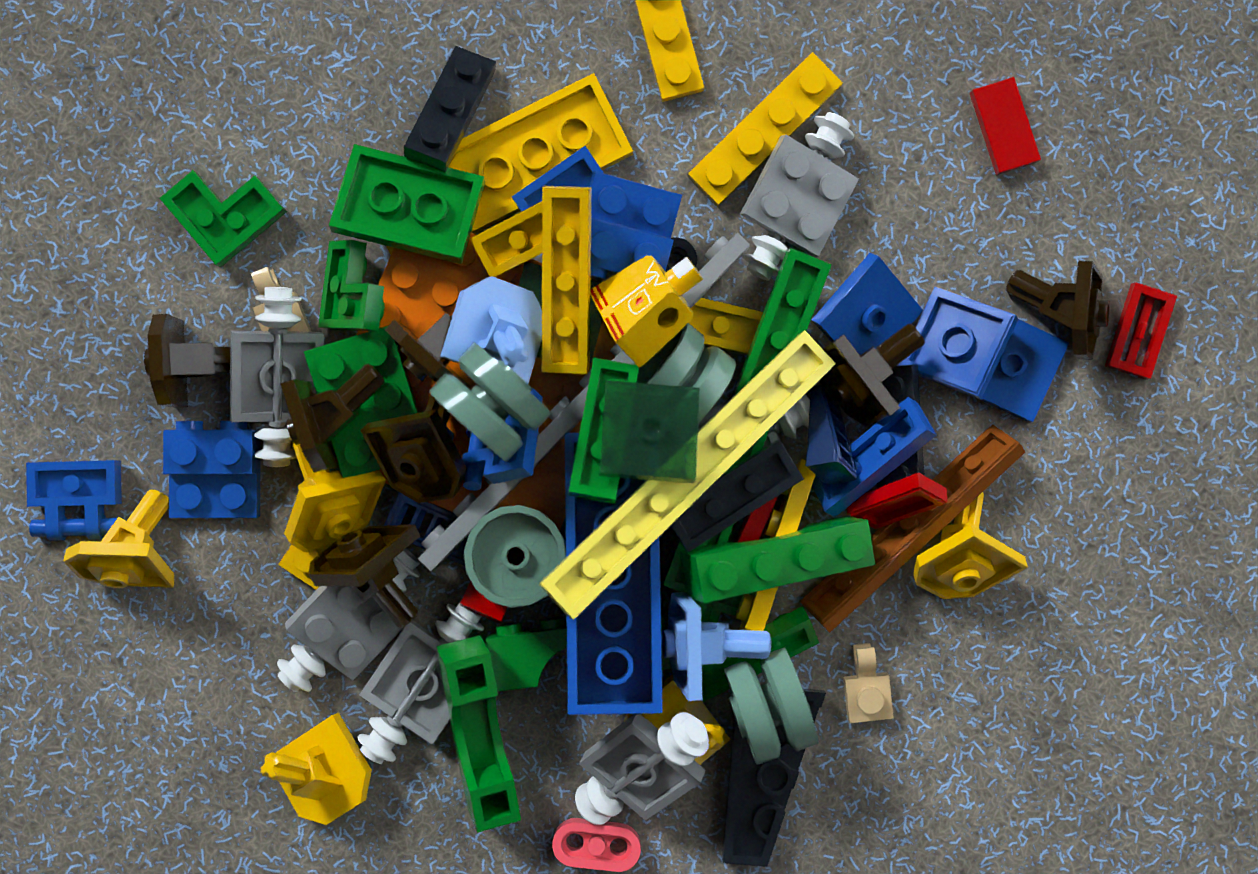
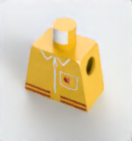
[590,256,703,368]

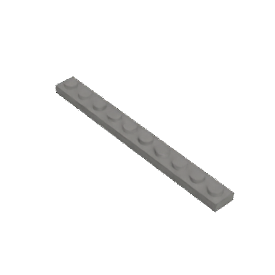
[418,232,750,571]

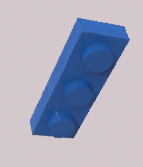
[812,397,937,517]

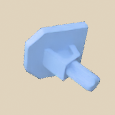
[440,276,542,384]
[661,592,771,701]

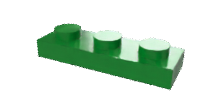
[569,358,639,504]
[701,606,820,702]

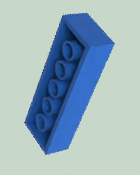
[565,432,663,715]

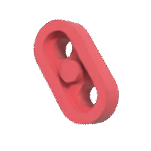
[552,818,641,872]

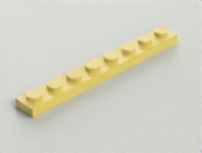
[538,330,836,619]

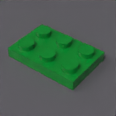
[329,144,485,265]
[303,326,419,478]

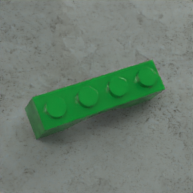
[680,516,875,603]
[486,611,671,692]
[436,635,521,833]

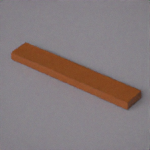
[800,424,1025,633]

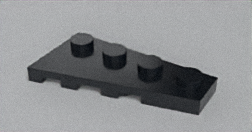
[722,685,826,867]

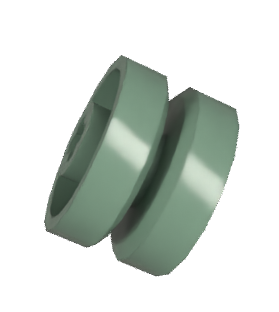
[633,323,735,438]
[429,342,551,462]
[464,505,566,607]
[723,648,819,765]

